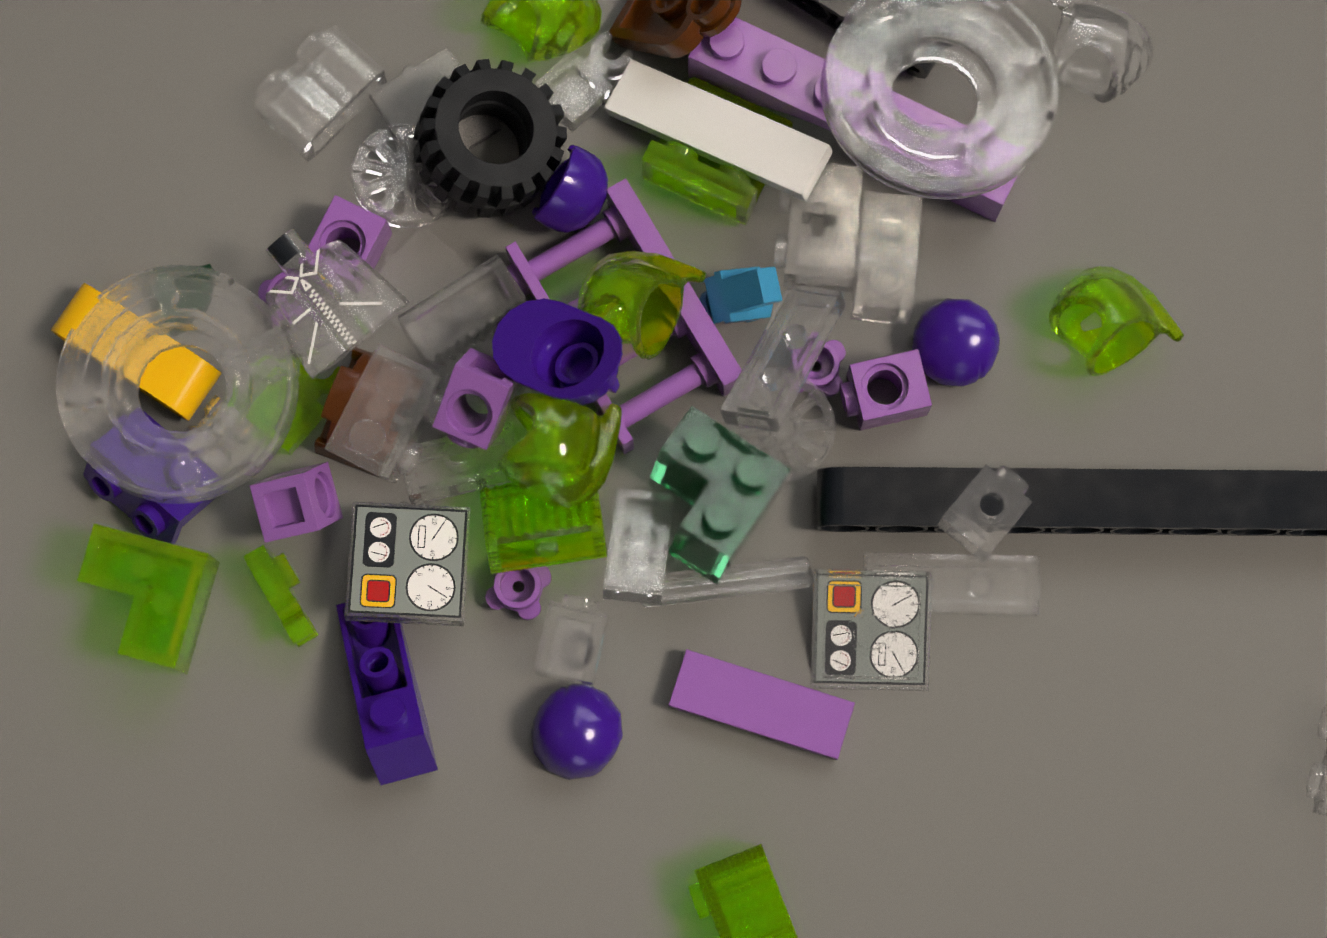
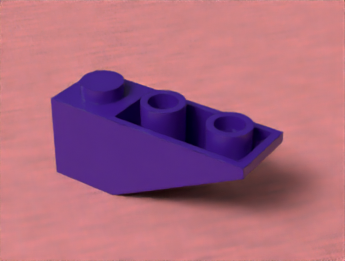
[336,602,438,786]

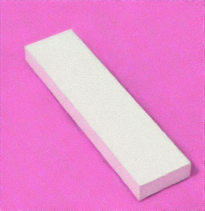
[604,59,833,202]

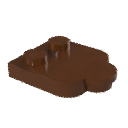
[607,0,742,58]

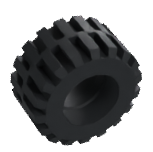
[413,59,567,218]

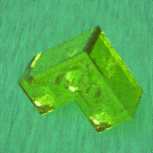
[77,524,220,675]

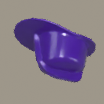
[492,298,623,406]

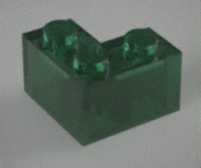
[650,406,791,585]

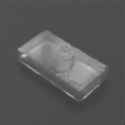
[399,422,525,506]
[603,488,674,605]

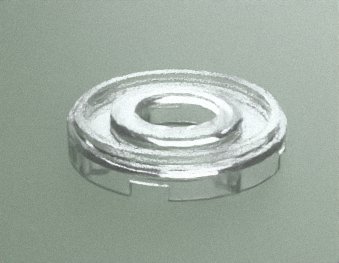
[820,0,1059,200]
[56,265,299,504]

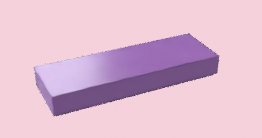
[669,649,855,760]

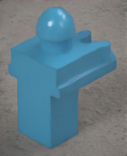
[699,267,783,324]

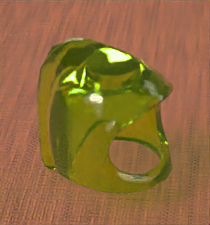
[480,0,602,63]
[577,251,706,360]
[1049,266,1184,376]
[497,393,622,507]

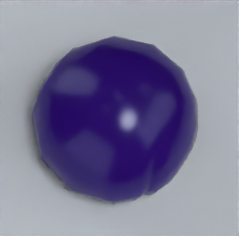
[532,145,608,233]
[912,298,1000,387]
[531,684,623,780]

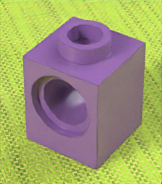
[303,195,392,293]
[432,348,519,450]
[839,349,932,431]
[249,462,343,543]

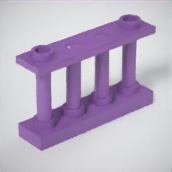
[503,178,744,454]

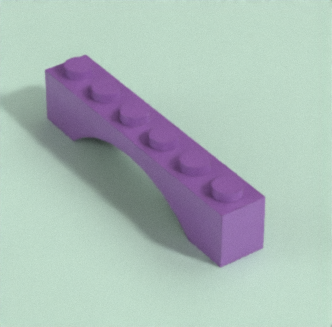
[688,17,1028,222]

